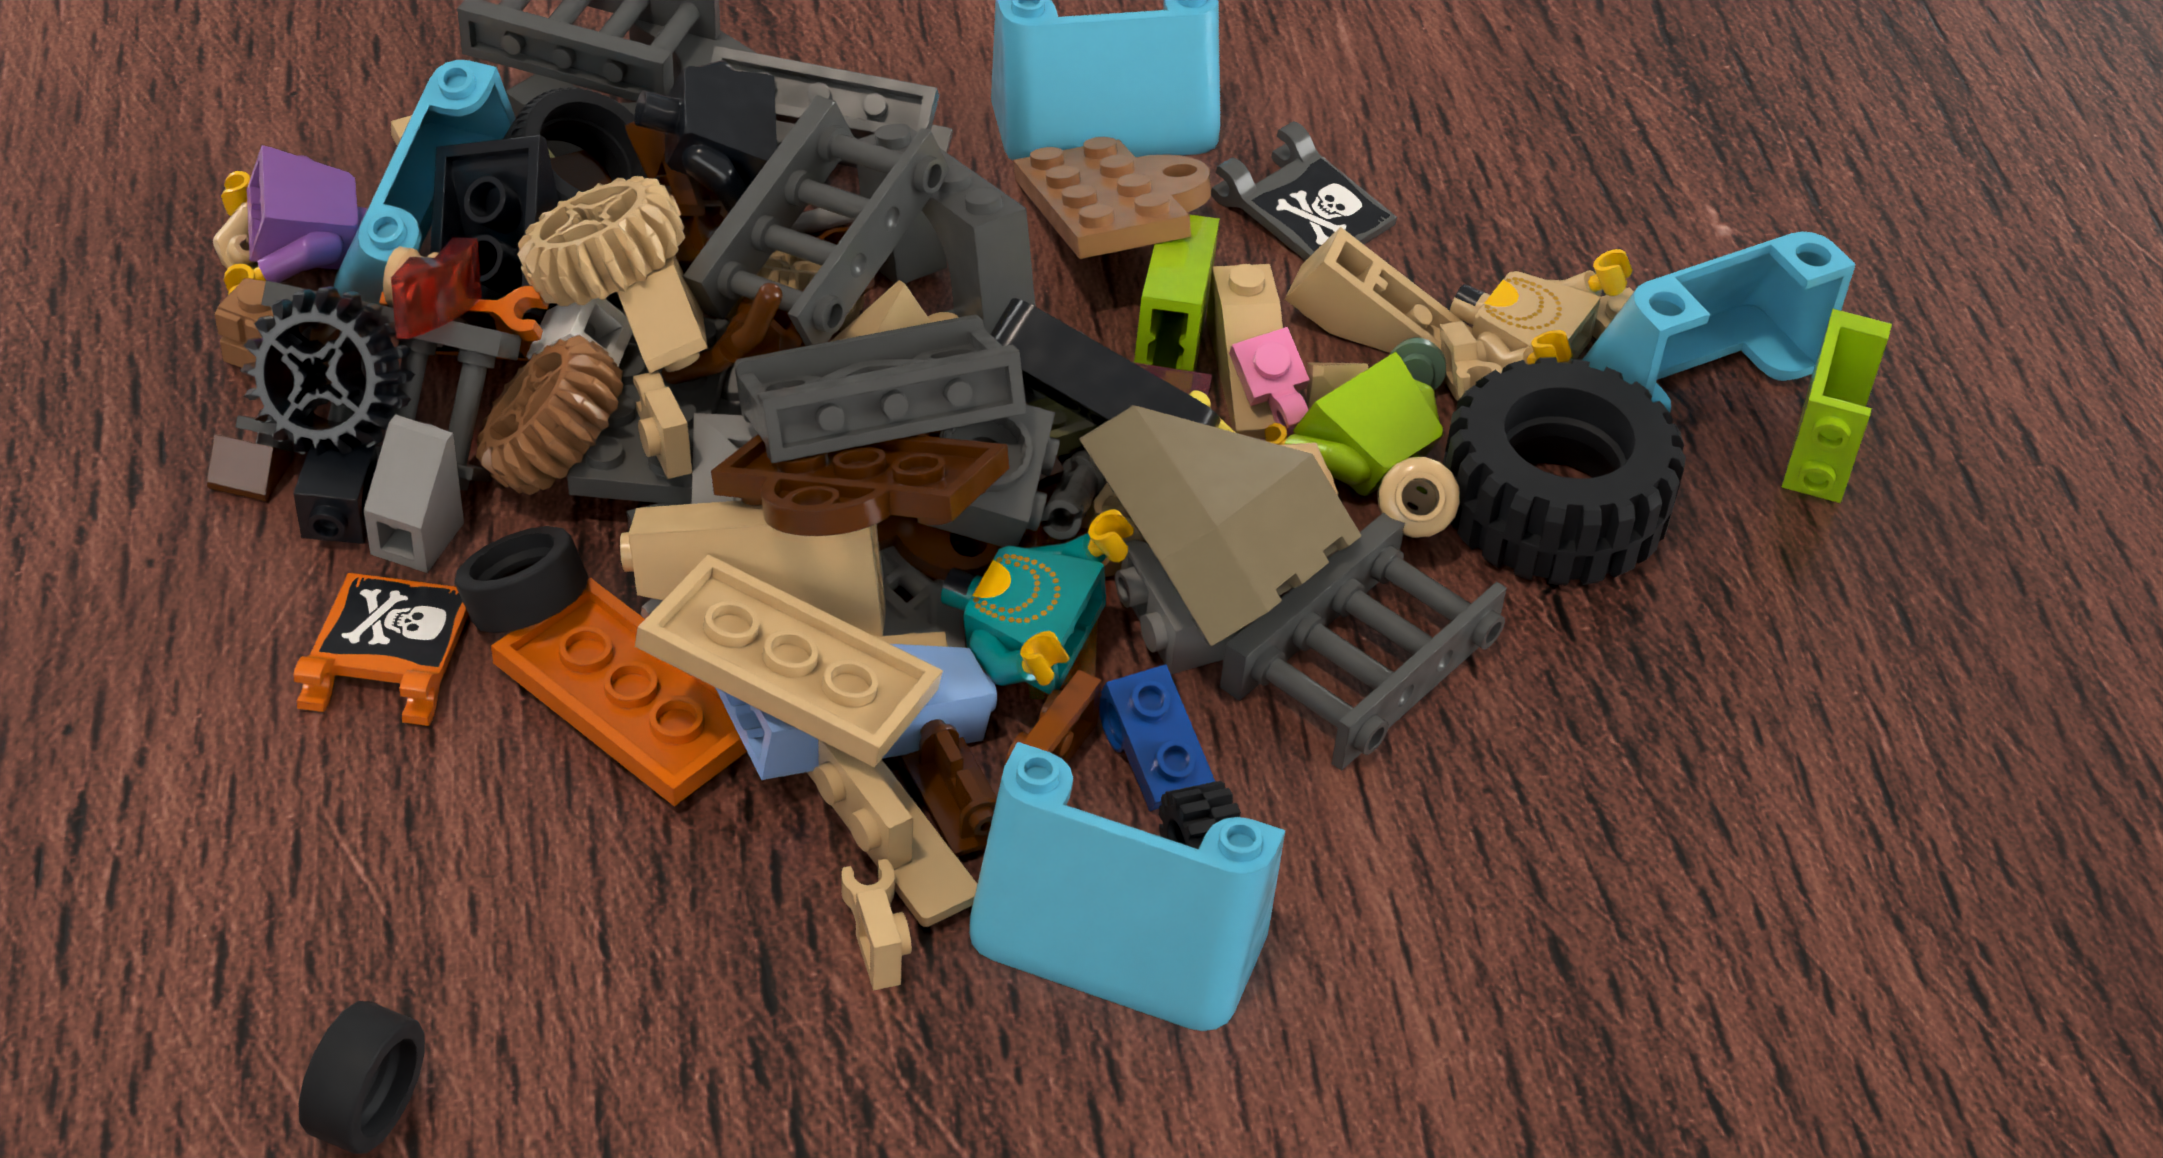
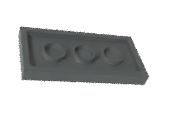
[567,310,730,505]

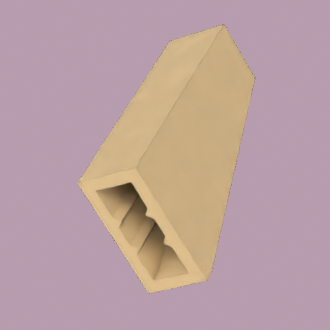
[620,500,886,637]

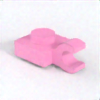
[1229,327,1310,437]

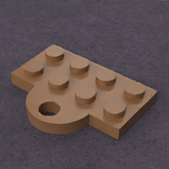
[1013,137,1211,259]

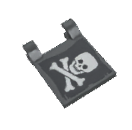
[1211,121,1397,261]

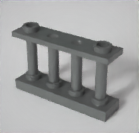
[457,0,720,102]
[710,45,953,168]
[682,95,950,346]
[235,280,522,491]
[1220,512,1507,771]

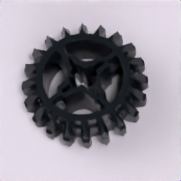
[240,286,416,457]

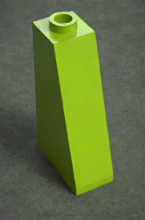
[1134,214,1220,394]

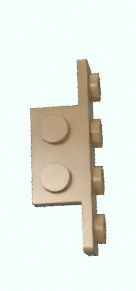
[807,739,977,927]

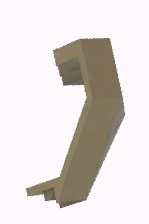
[1079,405,1361,647]

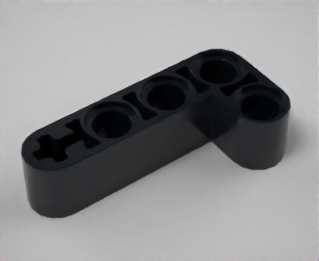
[990,298,1221,428]

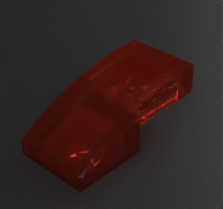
[391,237,482,339]

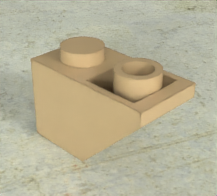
[617,255,708,373]

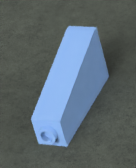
[715,644,997,780]

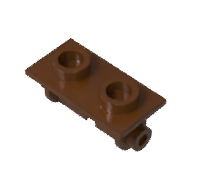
[901,719,997,857]

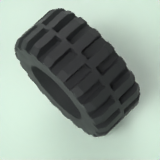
[1443,357,1686,585]

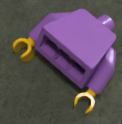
[221,145,368,295]

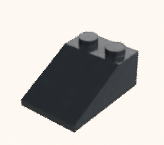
[430,135,559,325]

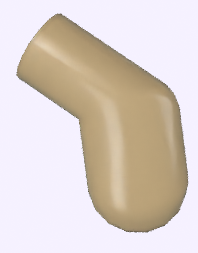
[213,202,258,269]

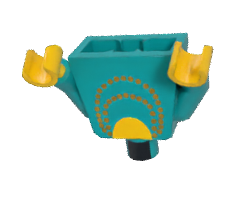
[941,509,1135,694]

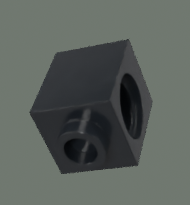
[293,442,377,544]

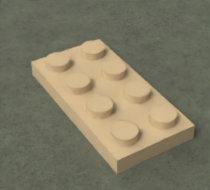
[634,554,943,768]

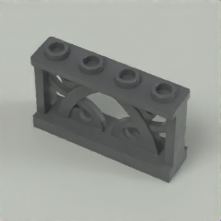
[734,315,1027,463]

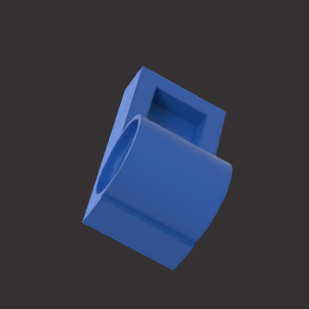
[1099,664,1215,811]

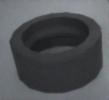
[454,526,588,633]
[298,1001,425,1154]

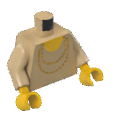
[1450,249,1633,370]

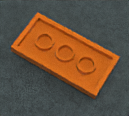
[491,578,747,807]

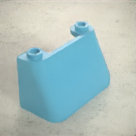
[991,0,1220,160]
[334,60,516,305]
[969,742,1286,1031]

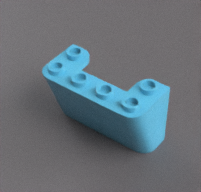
[1582,231,1856,413]

